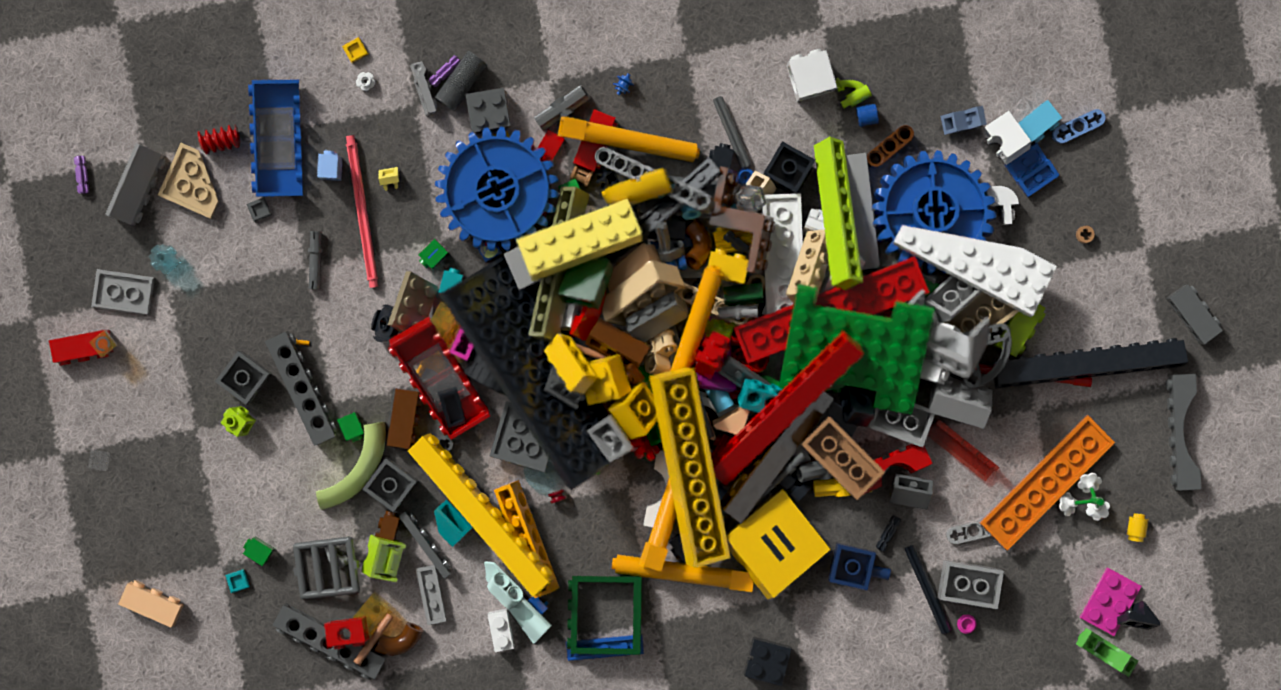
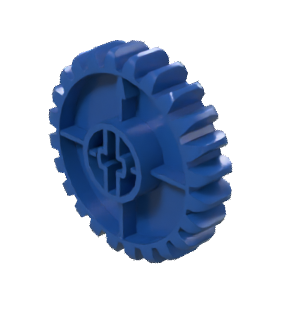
[871,150,997,275]

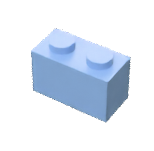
[317,151,343,181]

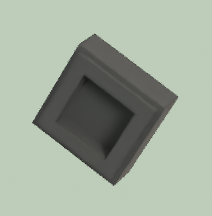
[246,197,272,222]

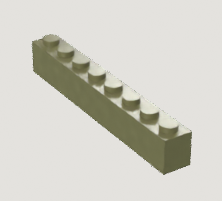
[529,187,590,342]

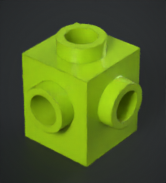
[221,406,256,437]

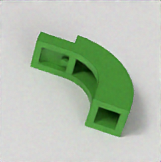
[1076,628,1139,677]

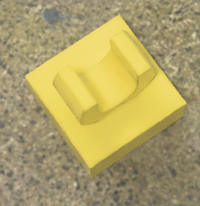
[379,167,399,191]

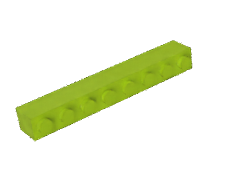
[814,137,863,290]

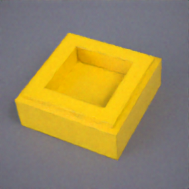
[342,37,368,63]

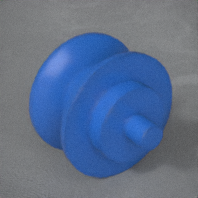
[613,73,634,95]

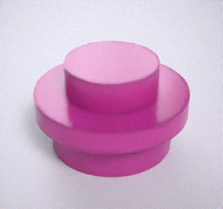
[957,614,977,634]

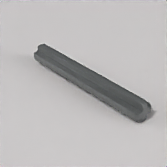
[713,96,751,168]

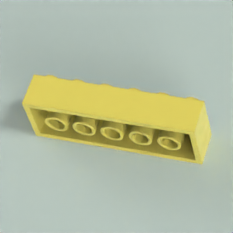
[517,199,642,282]

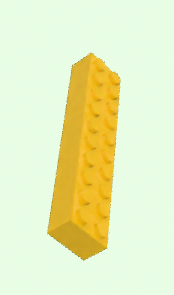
[650,368,730,568]

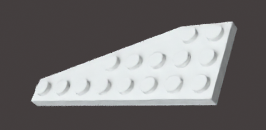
[893,225,1057,317]

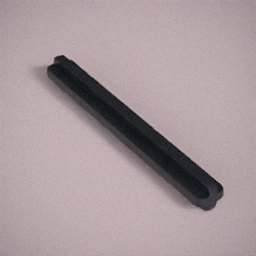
[905,545,951,634]

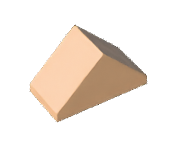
[713,406,749,434]

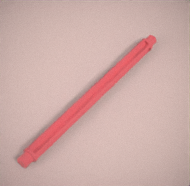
[346,135,378,288]

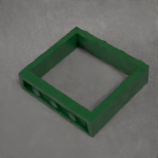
[567,576,642,655]

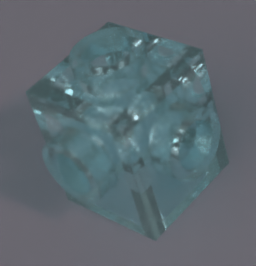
[148,244,182,275]

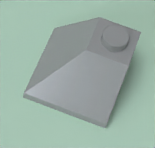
[587,414,633,462]

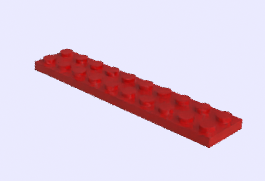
[733,256,929,364]

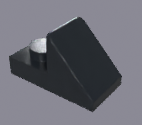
[1117,601,1160,630]

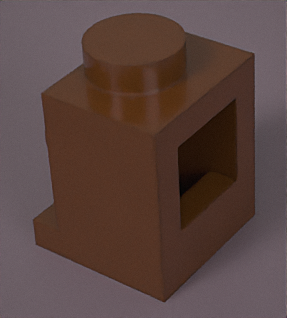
[375,510,400,541]

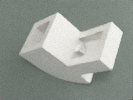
[985,186,1019,225]

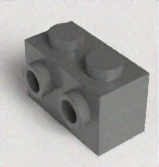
[889,473,933,510]

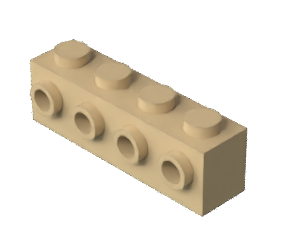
[786,230,829,304]

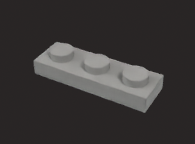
[416,565,447,625]

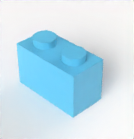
[1018,100,1062,143]

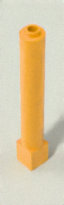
[558,117,700,162]
[670,265,724,371]
[639,478,677,572]
[612,554,754,592]

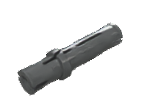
[308,231,323,289]

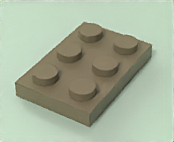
[388,271,438,332]

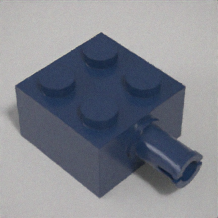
[828,542,891,591]

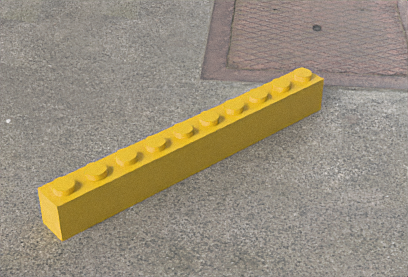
[408,433,555,597]

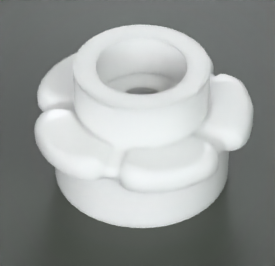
[356,72,375,91]

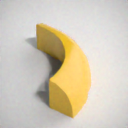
[601,168,672,206]

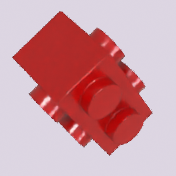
[694,330,731,380]

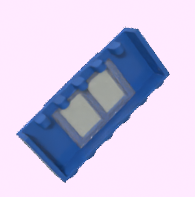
[248,79,303,197]

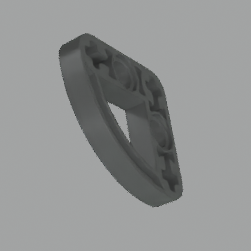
[961,323,1012,388]

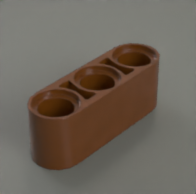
[866,125,914,168]

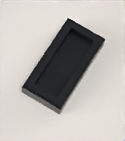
[438,387,467,428]

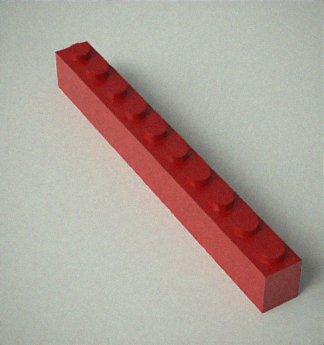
[711,331,864,485]

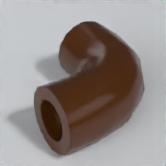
[685,219,712,270]
[373,622,424,656]

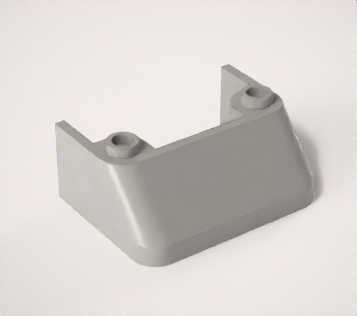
[909,290,990,377]

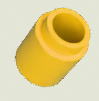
[1127,513,1149,542]

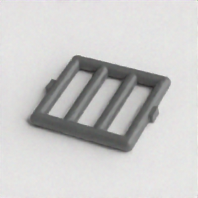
[293,536,360,600]

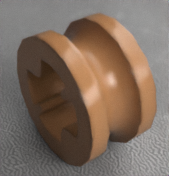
[1076,226,1095,243]

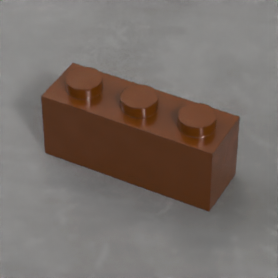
[585,318,650,368]
[387,388,422,449]

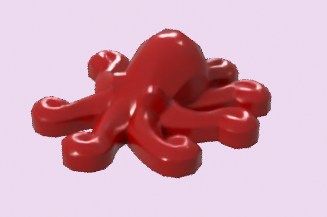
[625,433,660,461]

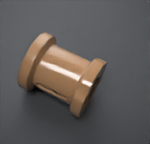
[569,165,593,187]

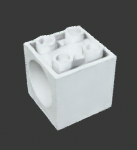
[786,49,837,102]

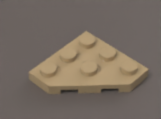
[158,143,219,219]

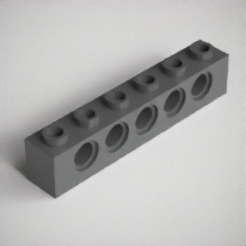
[265,331,338,446]
[273,603,387,680]

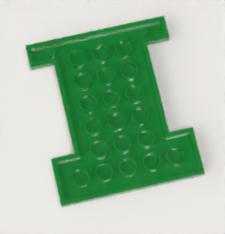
[779,284,934,414]

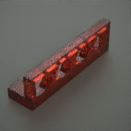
[927,419,1000,482]

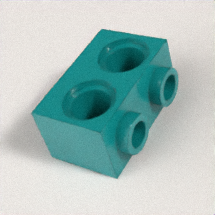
[737,379,782,413]

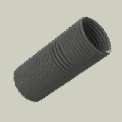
[435,51,487,111]

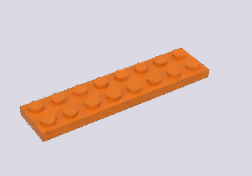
[979,415,1115,551]

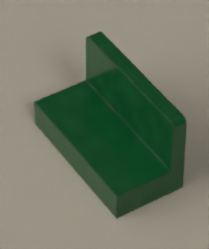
[723,283,764,307]

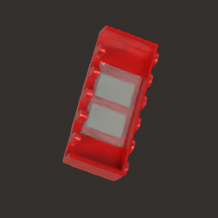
[388,317,490,440]

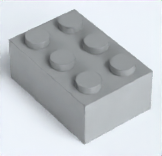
[928,376,993,429]
[938,560,1004,609]

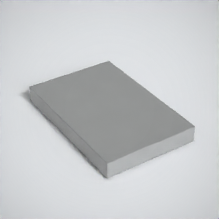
[91,269,155,315]

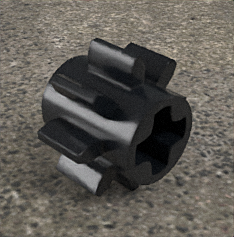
[596,166,619,189]

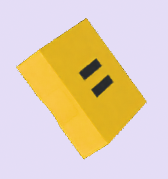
[726,489,831,599]

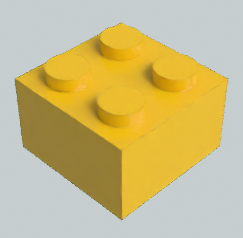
[707,249,748,285]
[585,355,631,405]
[609,381,658,439]

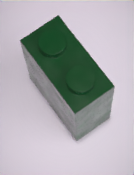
[558,256,614,310]

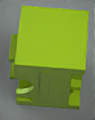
[361,534,406,582]

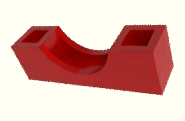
[863,444,933,495]

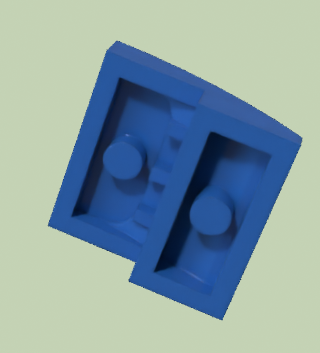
[1004,143,1059,197]

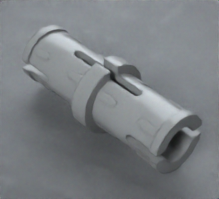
[718,304,758,320]

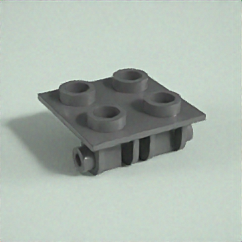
[544,365,586,409]

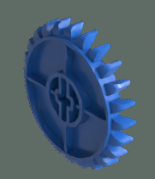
[435,127,559,252]

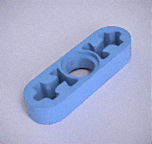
[1052,109,1105,144]

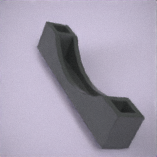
[1166,374,1201,490]

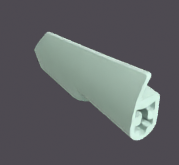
[484,561,552,644]

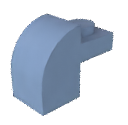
[941,106,987,135]

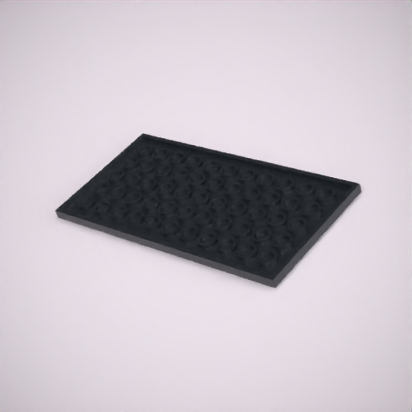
[439,256,624,492]

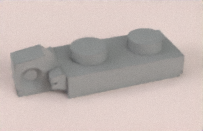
[410,61,437,116]

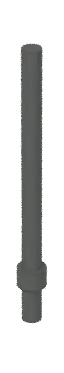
[724,452,807,533]

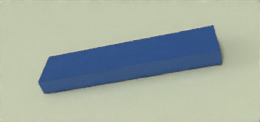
[566,634,644,661]

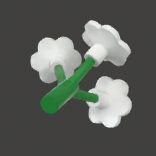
[1059,473,1110,521]

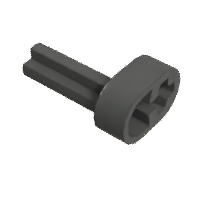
[655,222,685,262]

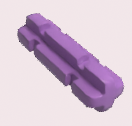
[429,56,461,87]
[74,156,89,194]

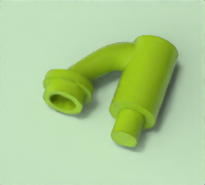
[835,78,872,108]

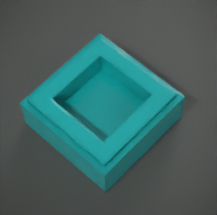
[225,569,250,593]

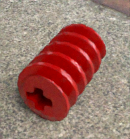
[198,124,240,155]

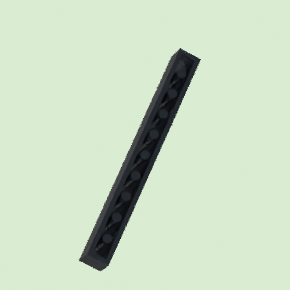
[992,338,1188,389]

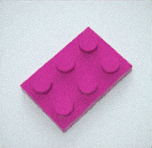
[1080,567,1142,636]

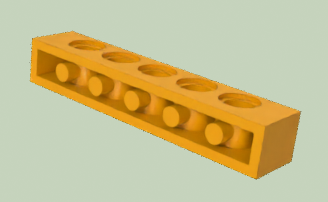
[494,480,560,598]

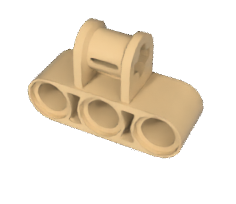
[643,329,678,375]

